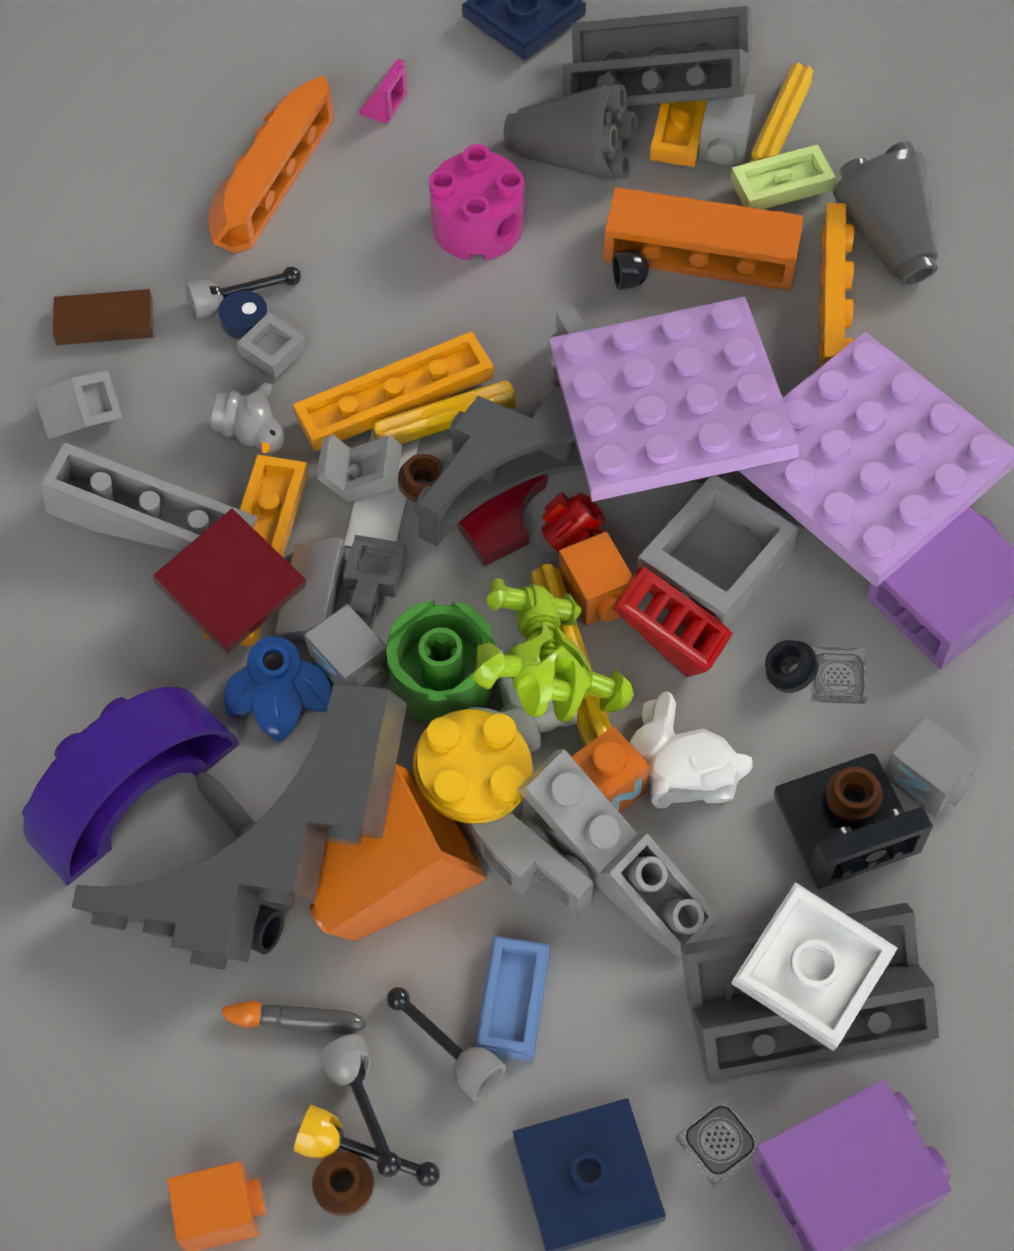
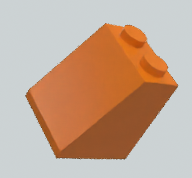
[310,764,487,941]

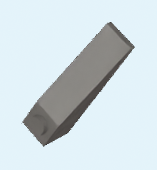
[41,442,257,551]

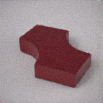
[458,474,547,566]

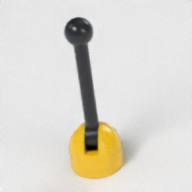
[293,1105,440,1187]

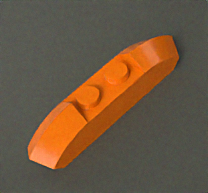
[208,75,334,254]

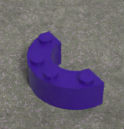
[22,686,240,886]

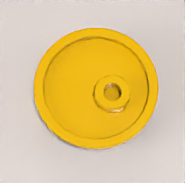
[412,709,533,824]

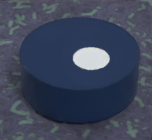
[219,290,268,339]

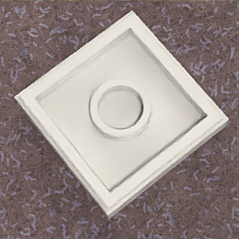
[731,882,898,1051]

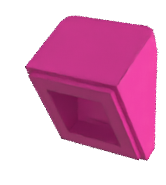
[359,59,407,124]

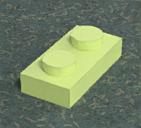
[730,144,836,209]

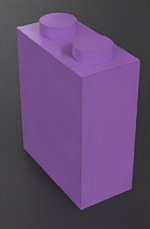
[866,506,1014,669]
[751,1079,952,1251]

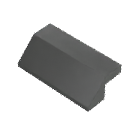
[562,6,752,107]
[680,902,939,1083]

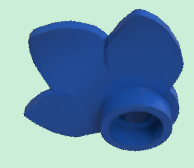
[224,636,332,743]

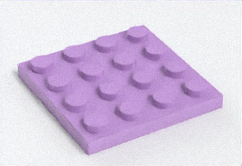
[549,296,799,502]
[738,331,1014,587]

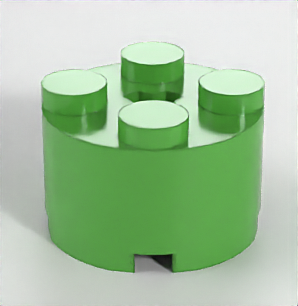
[386,600,497,725]

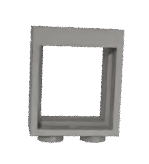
[637,475,799,629]

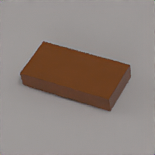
[53,289,153,345]

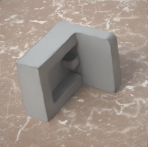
[317,435,402,503]

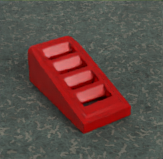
[612,566,733,677]

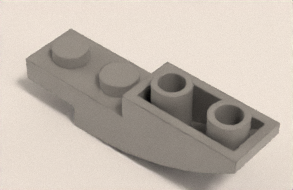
[517,749,720,958]
[458,800,593,919]

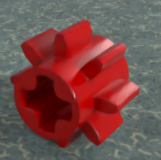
[541,492,605,553]

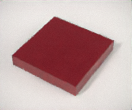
[153,508,306,655]

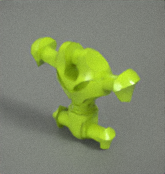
[471,578,634,723]

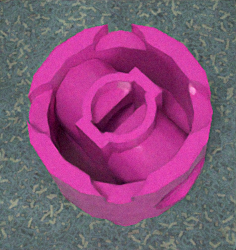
[429,144,525,260]

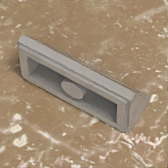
[274,537,346,643]

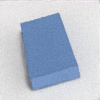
[475,936,550,1062]

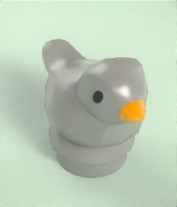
[211,382,285,454]

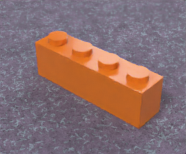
[603,187,804,291]

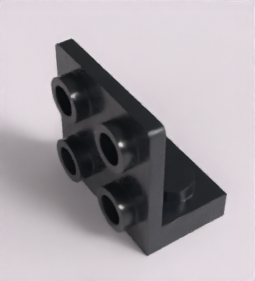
[774,753,933,889]

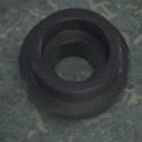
[765,640,819,693]

